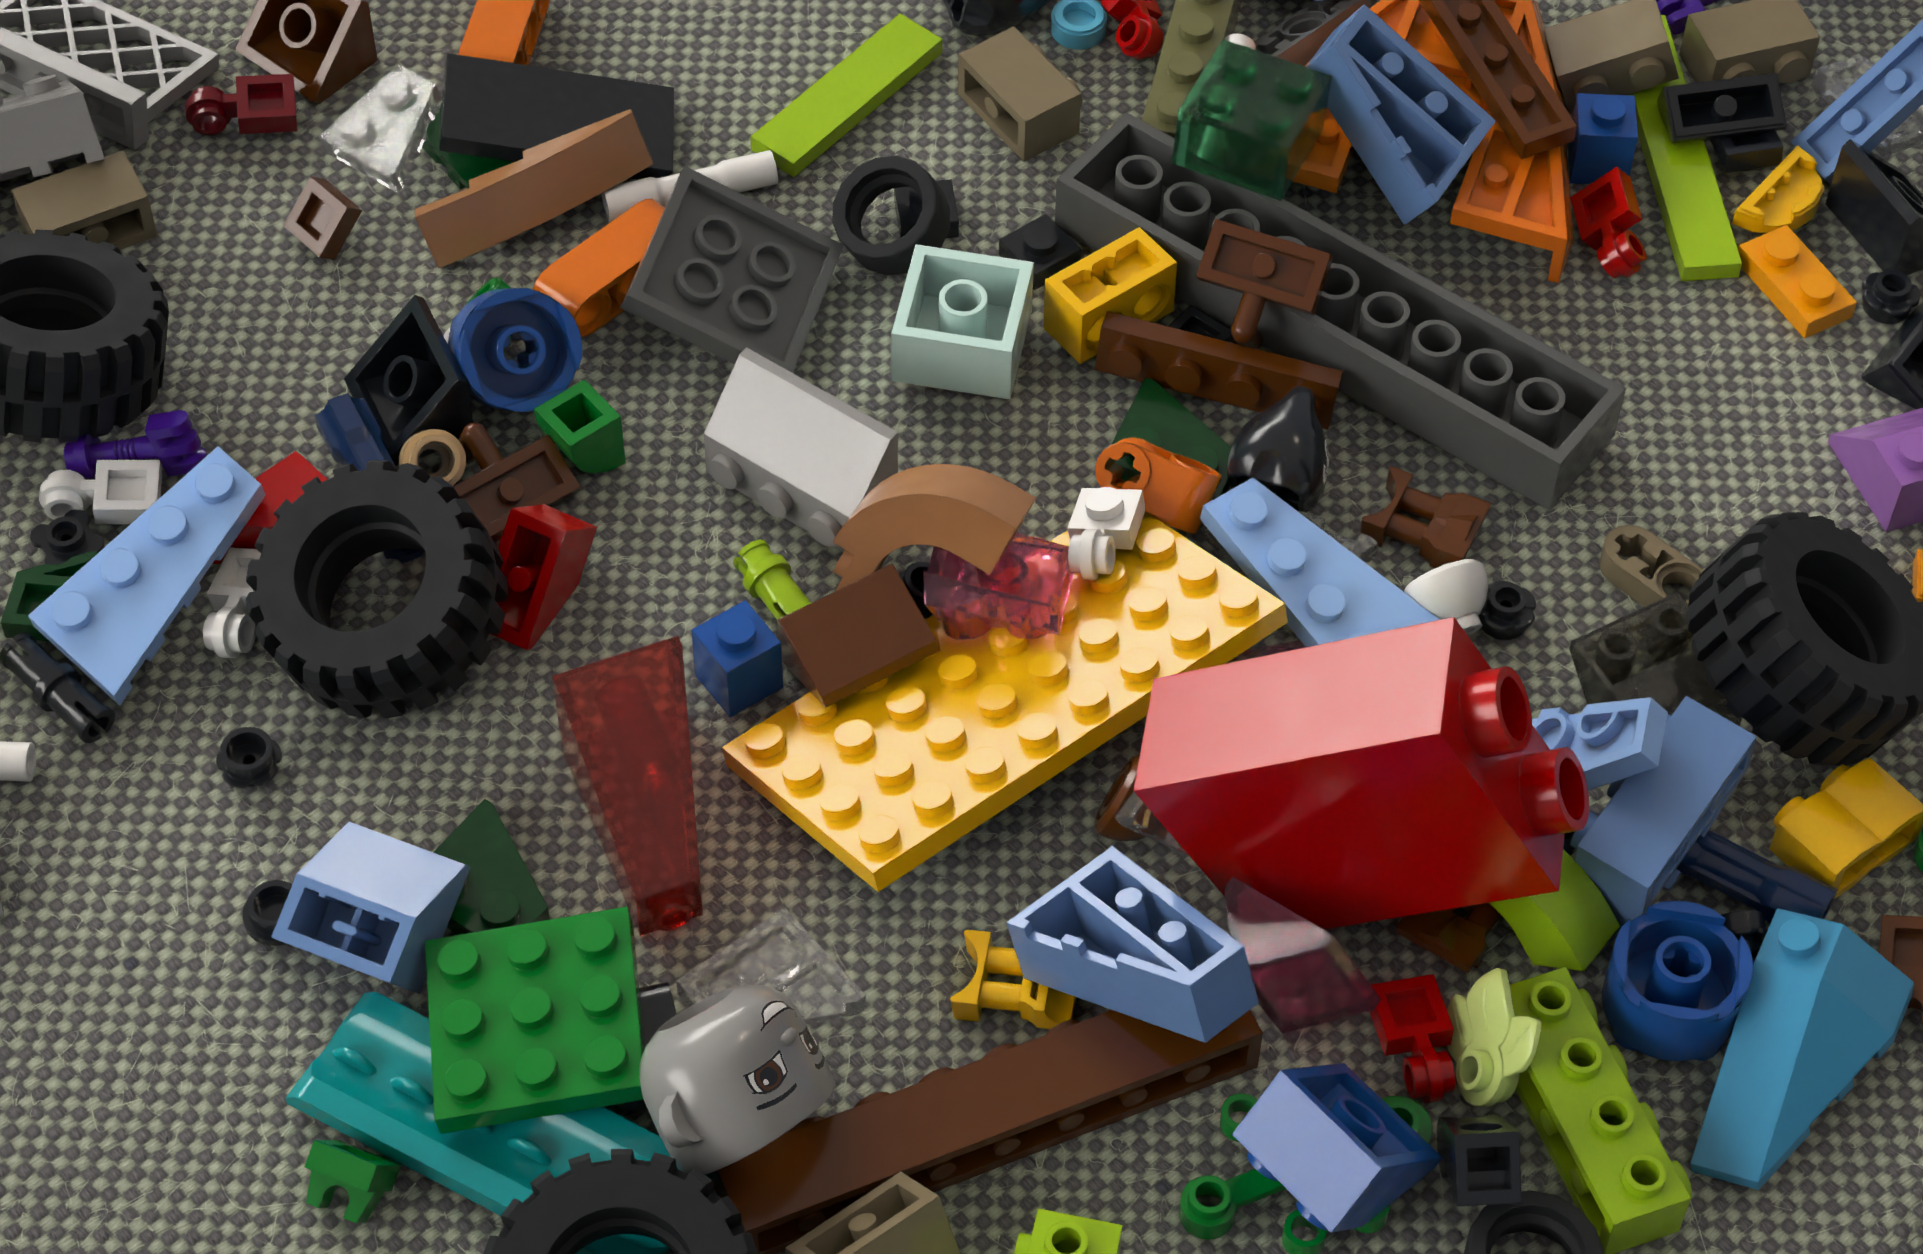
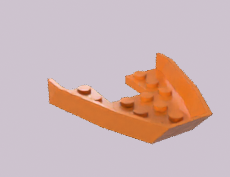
[1225,0,1574,283]

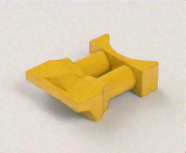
[950,930,1077,1029]

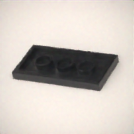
[439,53,674,180]

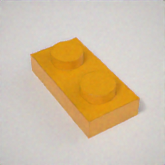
[1738,225,1857,339]

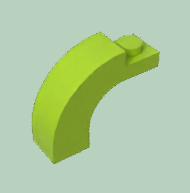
[1489,850,1620,971]

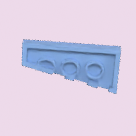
[28,446,266,706]
[1200,478,1440,647]
[1532,697,1668,790]

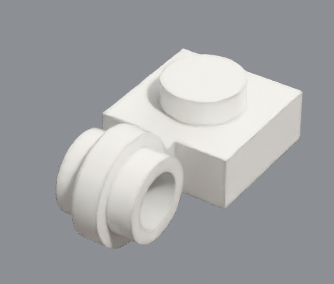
[39,460,162,524]
[1068,487,1146,580]
[203,547,261,658]

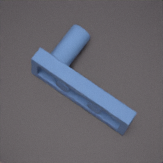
[1791,20,1923,185]

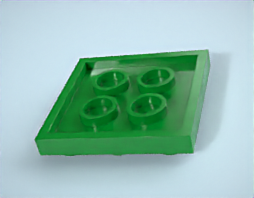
[425,906,645,1134]

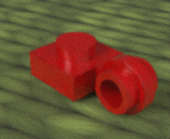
[1100,0,1164,60]
[1570,167,1647,279]
[1365,974,1455,1103]

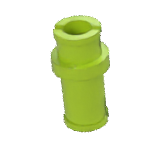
[733,539,812,621]

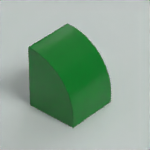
[534,379,626,473]

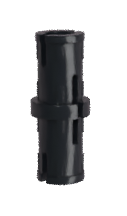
[0,632,115,743]

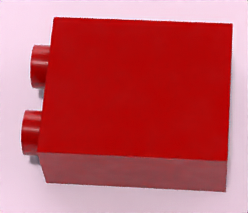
[1133,617,1589,939]

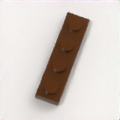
[1419,0,1577,159]
[1095,311,1343,430]

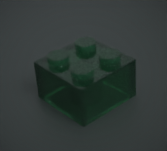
[1171,39,1332,201]

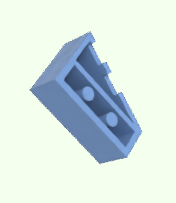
[1304,4,1496,225]

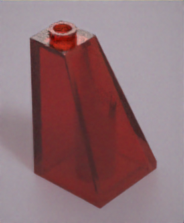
[552,636,703,936]

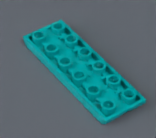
[285,992,714,1254]

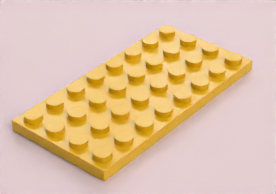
[722,511,1288,892]

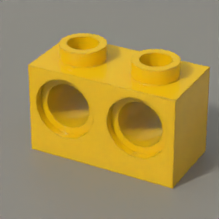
[1043,227,1177,364]

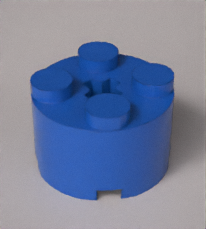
[448,288,582,412]
[1602,901,1753,1061]

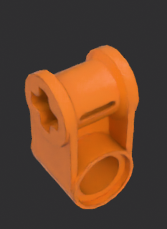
[1095,437,1222,534]

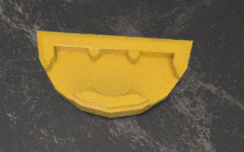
[1732,145,1824,233]

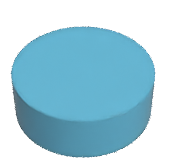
[1051,0,1107,50]

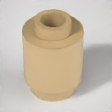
[399,429,466,486]

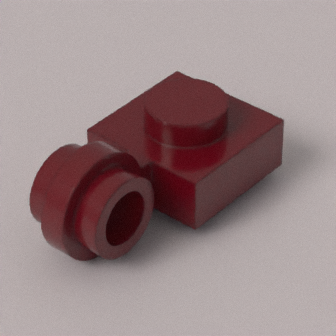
[185,74,298,135]

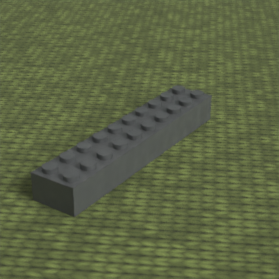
[1055,112,1626,510]

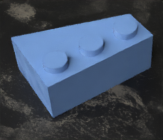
[1570,696,1757,933]
[1006,846,1259,1043]

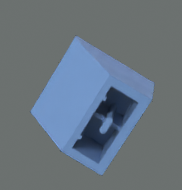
[271,822,470,994]

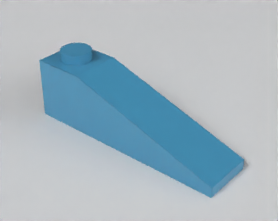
[1690,908,1914,1190]

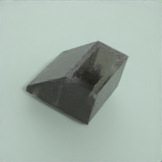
[1569,592,1743,726]

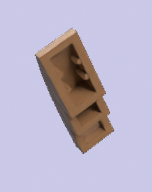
[415,109,653,269]

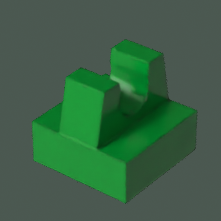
[304,1140,402,1223]

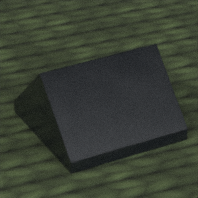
[1825,139,1923,275]
[344,295,474,466]

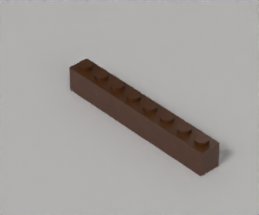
[714,1009,1263,1254]

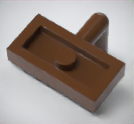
[1196,219,1333,349]
[453,423,581,540]

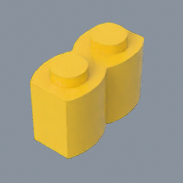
[1769,758,1923,899]

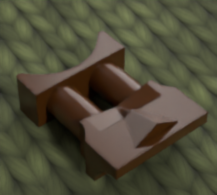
[1359,466,1491,568]
[1395,903,1504,973]

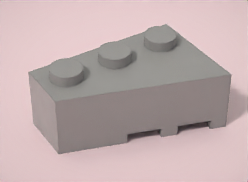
[0,74,105,182]

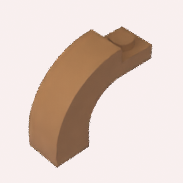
[833,464,1036,591]

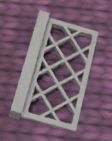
[0,0,219,150]

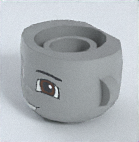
[639,984,836,1175]

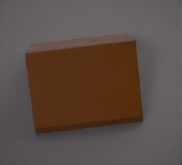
[235,0,378,104]
[777,563,940,708]

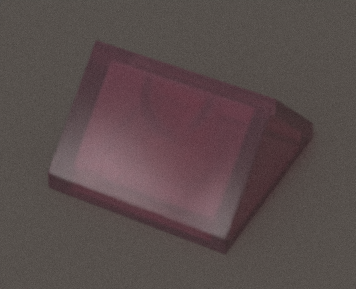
[1224,877,1381,1034]

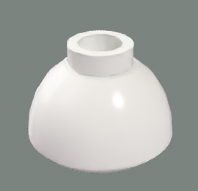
[1404,559,1488,635]

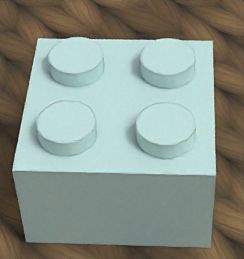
[891,244,1034,399]

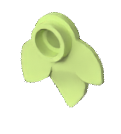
[1447,968,1541,1107]

